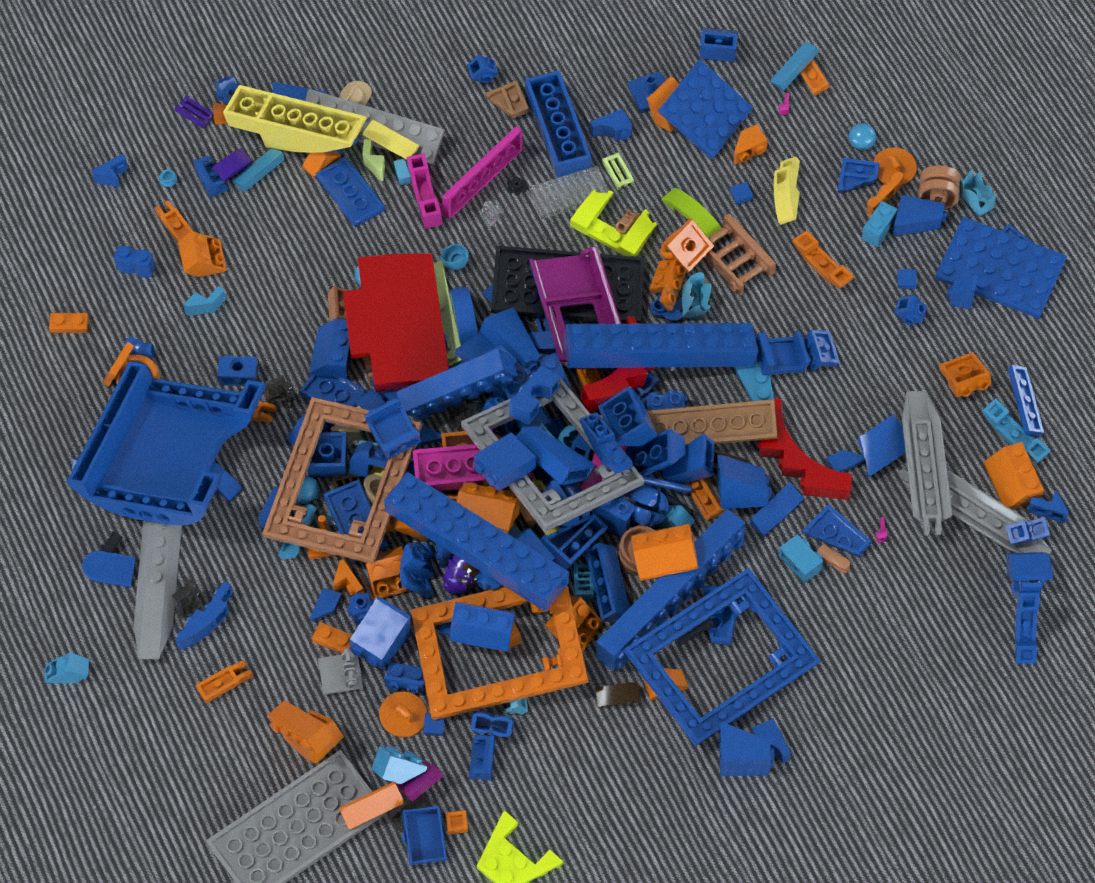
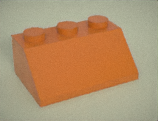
[983,442,1044,510]
[456,482,520,533]
[631,524,698,581]

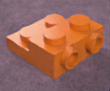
[939,352,991,397]

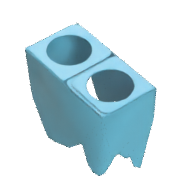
[959,170,996,217]
[682,272,712,320]

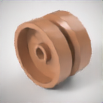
[918,165,961,209]
[618,525,655,575]

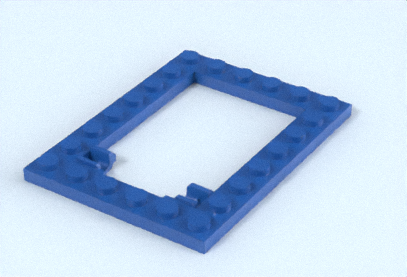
[623,568,820,747]

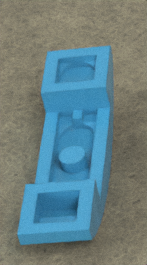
[982,399,1051,464]

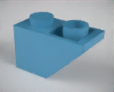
[653,505,695,529]
[44,652,89,683]

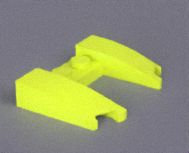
[570,190,657,257]

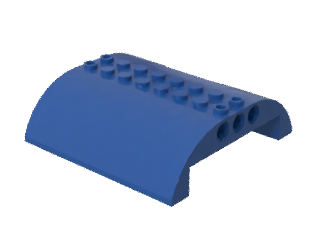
[67,361,266,525]

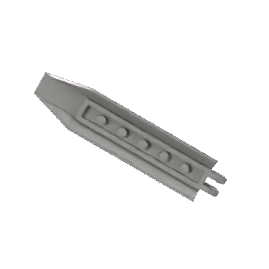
[902,391,952,535]
[899,463,1052,554]
[134,520,182,660]

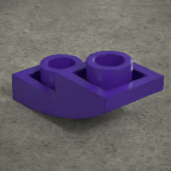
[212,148,253,183]

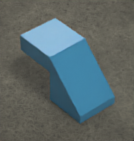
[184,286,226,316]

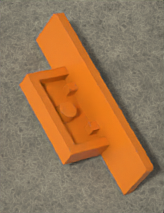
[649,258,686,312]

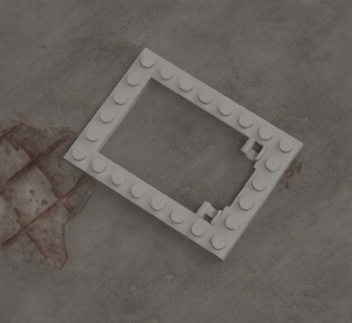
[461,378,644,532]

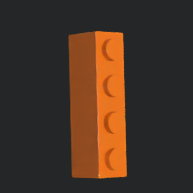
[267,700,335,754]

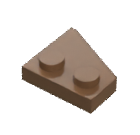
[485,80,530,119]

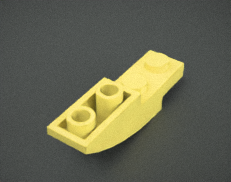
[774,157,800,225]

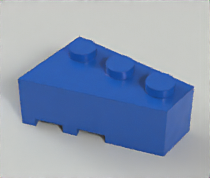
[540,514,608,570]

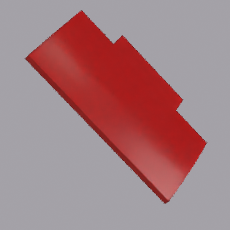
[343,253,449,392]

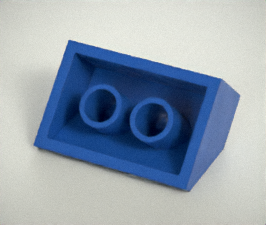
[309,318,351,379]
[598,386,658,446]
[625,429,685,476]
[449,601,516,652]

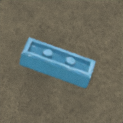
[770,41,819,91]
[232,148,284,192]

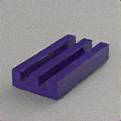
[175,96,214,129]

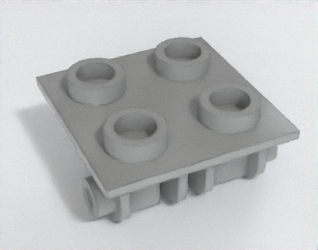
[318,649,363,695]

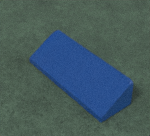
[750,482,804,537]

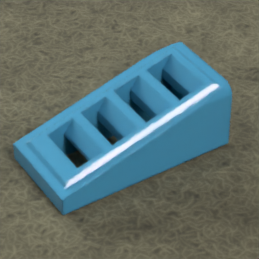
[574,563,594,601]

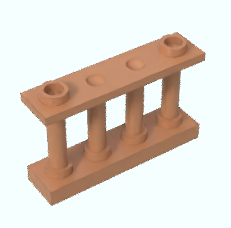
[704,213,776,296]

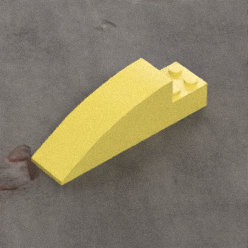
[223,85,367,153]

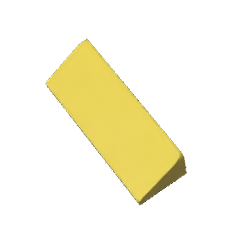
[362,120,420,159]

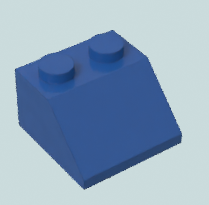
[307,432,347,477]

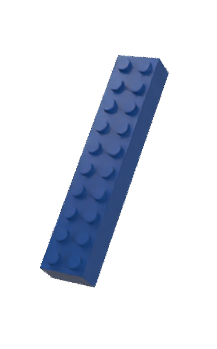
[563,323,758,368]
[384,472,569,612]
[596,509,745,672]

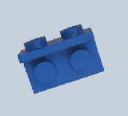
[804,330,840,371]
[384,662,425,694]

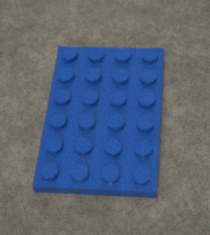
[935,217,1067,319]

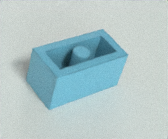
[394,158,411,186]

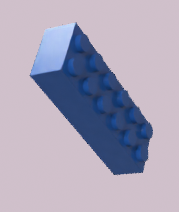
[525,70,591,178]
[397,349,519,421]

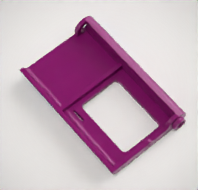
[529,247,622,363]

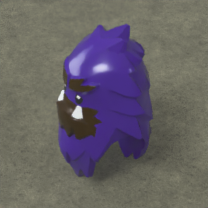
[442,555,480,595]

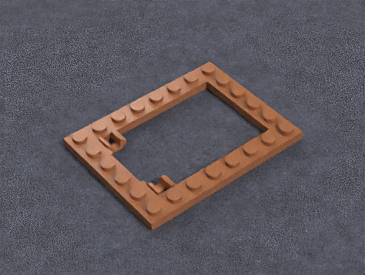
[262,397,422,564]

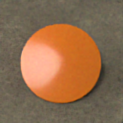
[873,147,917,185]
[379,692,427,737]

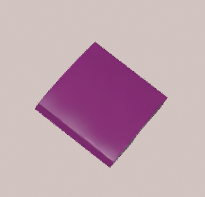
[396,760,443,802]

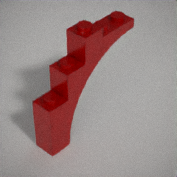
[580,316,658,412]
[757,398,852,500]

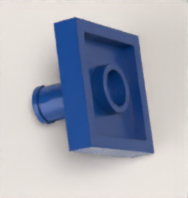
[627,71,665,114]

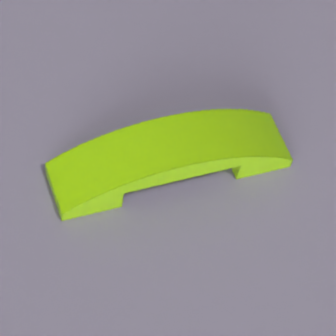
[661,188,724,245]

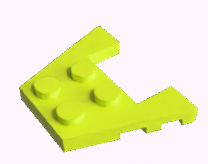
[477,811,563,883]

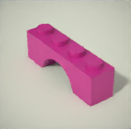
[406,153,442,229]

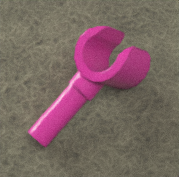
[779,93,790,115]
[875,517,887,543]

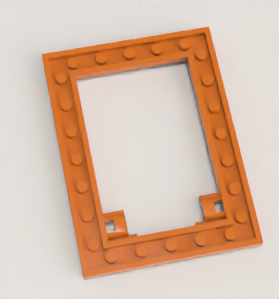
[411,585,589,721]

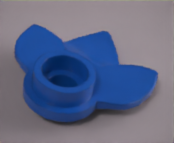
[650,293,683,321]

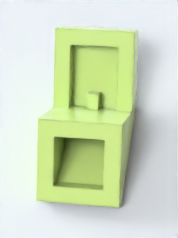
[362,139,385,181]

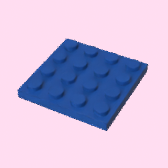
[658,60,753,159]

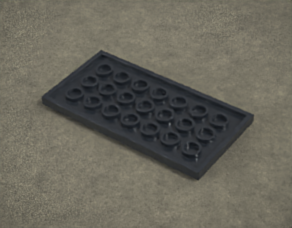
[491,245,644,324]

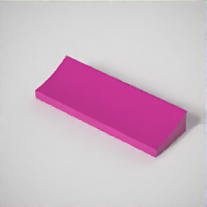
[439,126,523,220]
[413,444,533,491]

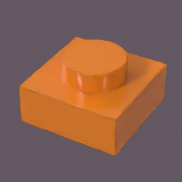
[445,810,468,835]

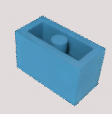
[862,201,898,247]
[779,534,823,583]

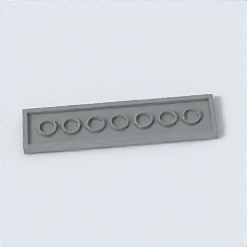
[305,89,445,165]

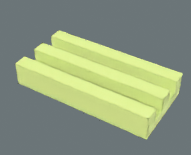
[602,153,634,190]

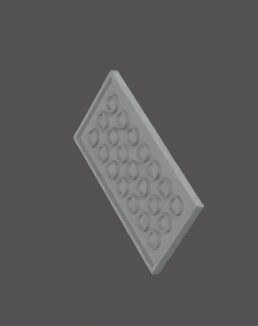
[206,750,387,883]

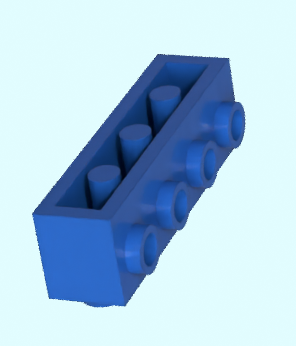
[585,543,630,624]

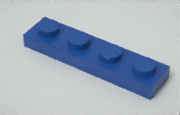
[1007,365,1044,437]

